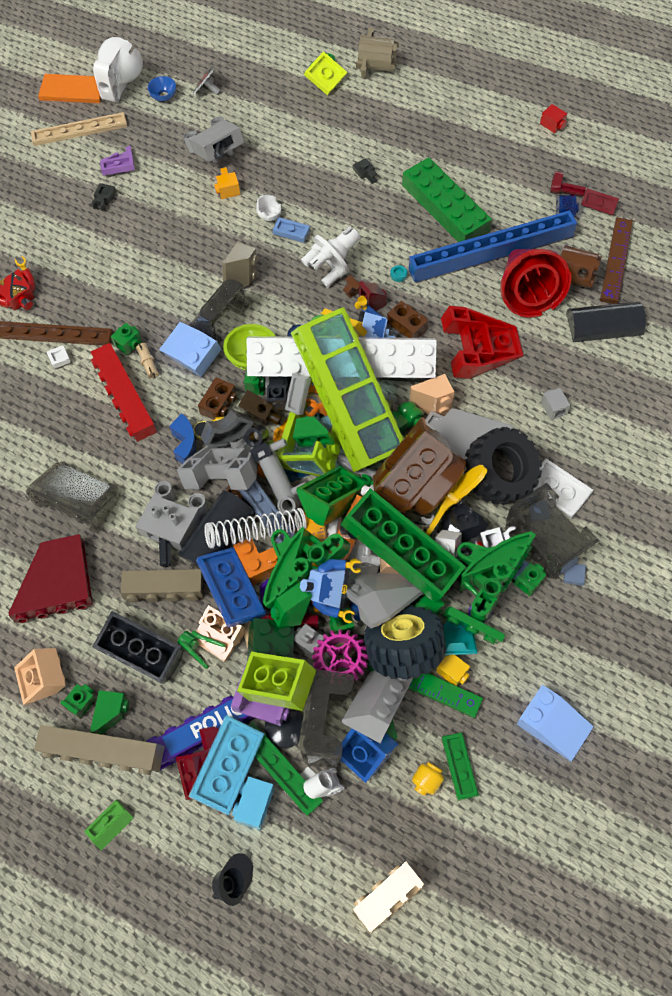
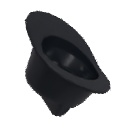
[212,853,253,906]

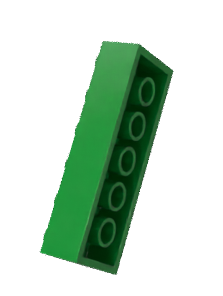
[402,157,492,242]
[340,488,466,603]

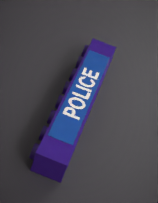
[146,695,255,773]

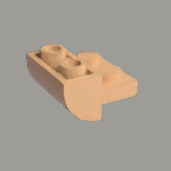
[196,605,245,662]

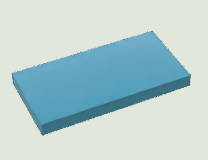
[188,715,264,815]

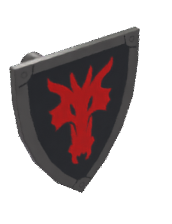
[193,67,220,95]

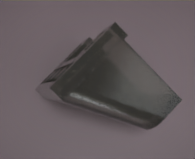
[188,279,252,343]

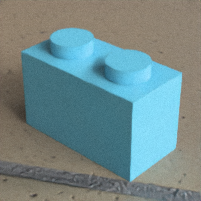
[232,776,275,830]

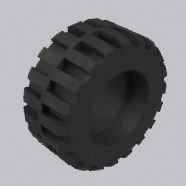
[464,427,542,505]

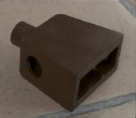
[238,390,282,426]

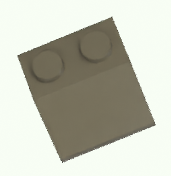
[223,243,258,291]

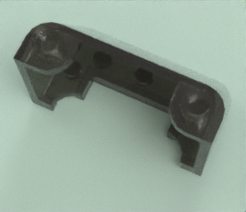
[25,461,121,534]

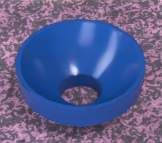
[148,76,176,101]

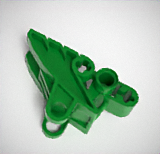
[263,527,350,609]
[457,531,536,622]

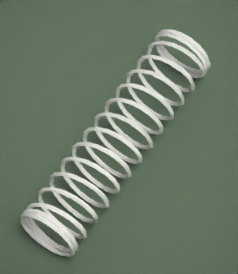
[205,508,307,548]

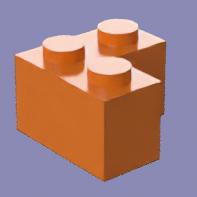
[233,538,278,586]

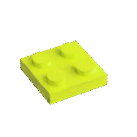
[304,51,347,96]

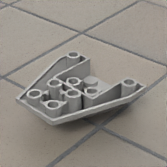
[345,573,423,628]

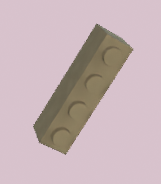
[121,569,204,602]

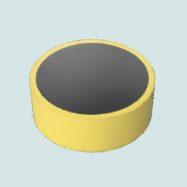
[193,421,206,440]

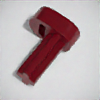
[550,171,586,196]

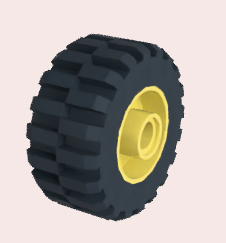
[364,606,446,680]

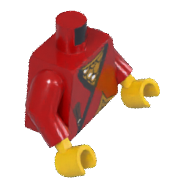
[0,256,35,311]

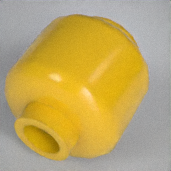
[412,762,444,796]

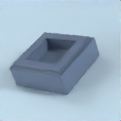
[563,562,586,586]

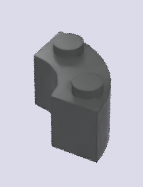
[200,409,254,447]

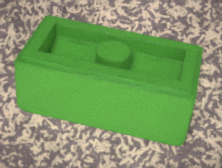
[84,799,134,850]

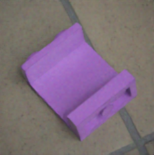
[231,666,290,726]

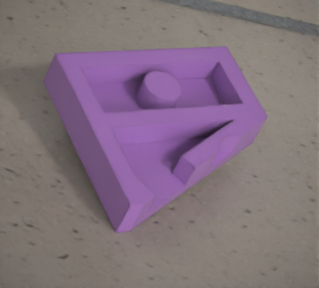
[100,146,135,176]

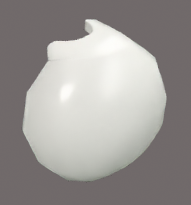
[256,195,281,221]

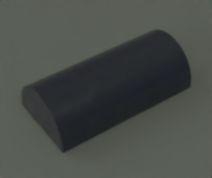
[566,301,646,342]
[178,490,255,569]
[92,611,183,684]

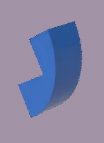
[169,413,196,464]

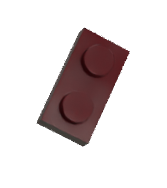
[581,188,620,215]

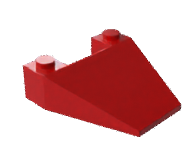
[441,305,524,379]

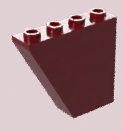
[8,534,93,623]

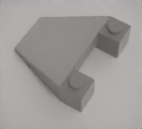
[433,408,521,496]
[177,432,259,491]

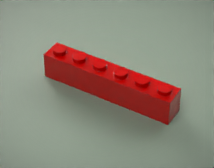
[90,343,157,442]

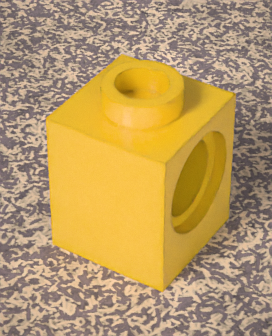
[436,655,470,686]

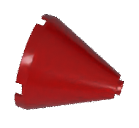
[500,249,571,317]

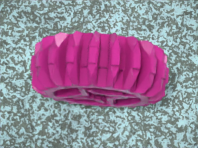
[312,629,368,686]

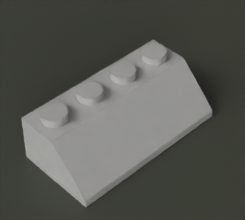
[341,671,413,743]

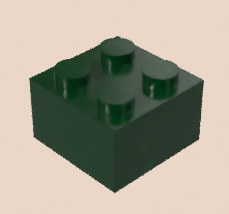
[247,618,294,662]

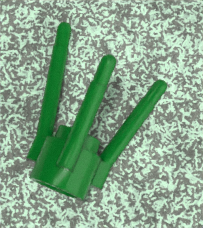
[177,630,225,669]

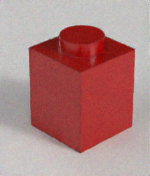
[540,104,567,133]

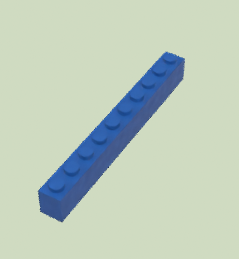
[408,210,577,283]

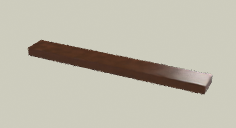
[0,321,113,346]

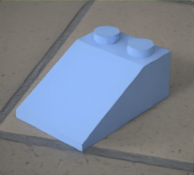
[159,322,222,377]
[517,685,594,761]

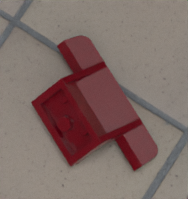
[176,727,236,814]

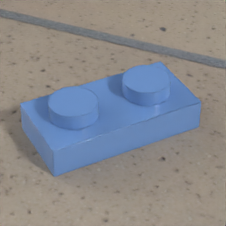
[273,217,310,243]

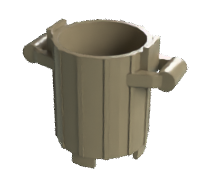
[356,28,399,78]

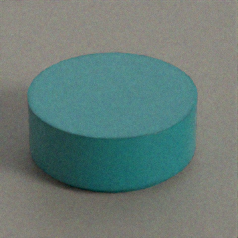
[390,265,407,282]

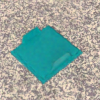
[443,621,478,655]

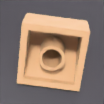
[410,374,454,416]
[14,648,66,705]

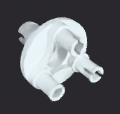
[301,226,361,288]

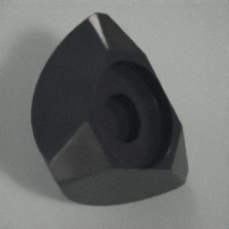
[437,503,488,541]

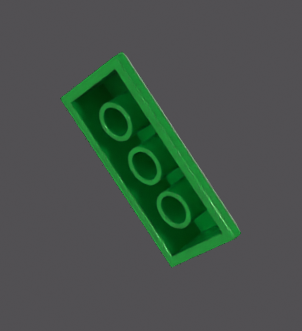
[296,466,371,526]

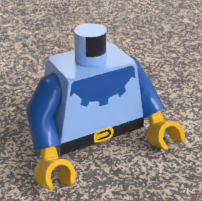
[355,296,397,338]
[300,558,361,623]

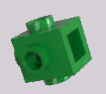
[111,323,142,355]

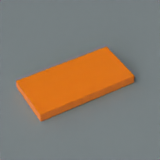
[38,74,101,103]

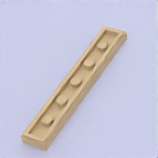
[31,112,127,146]

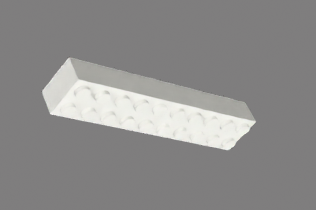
[247,336,436,378]

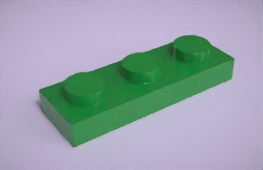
[443,606,505,645]

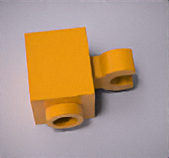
[214,167,240,199]

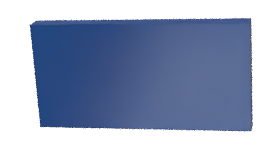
[196,547,266,628]

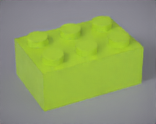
[237,652,316,711]

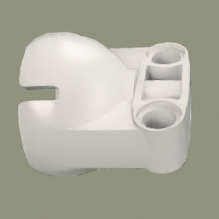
[93,37,143,103]

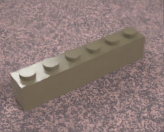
[34,725,165,775]

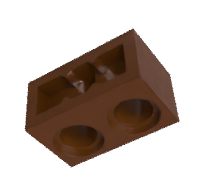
[387,301,428,338]
[198,377,237,420]

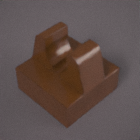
[343,275,359,298]

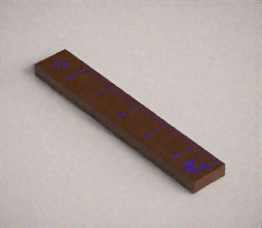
[600,217,633,304]

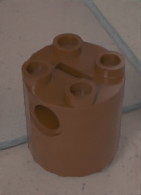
[561,245,602,288]

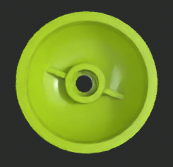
[223,324,276,370]

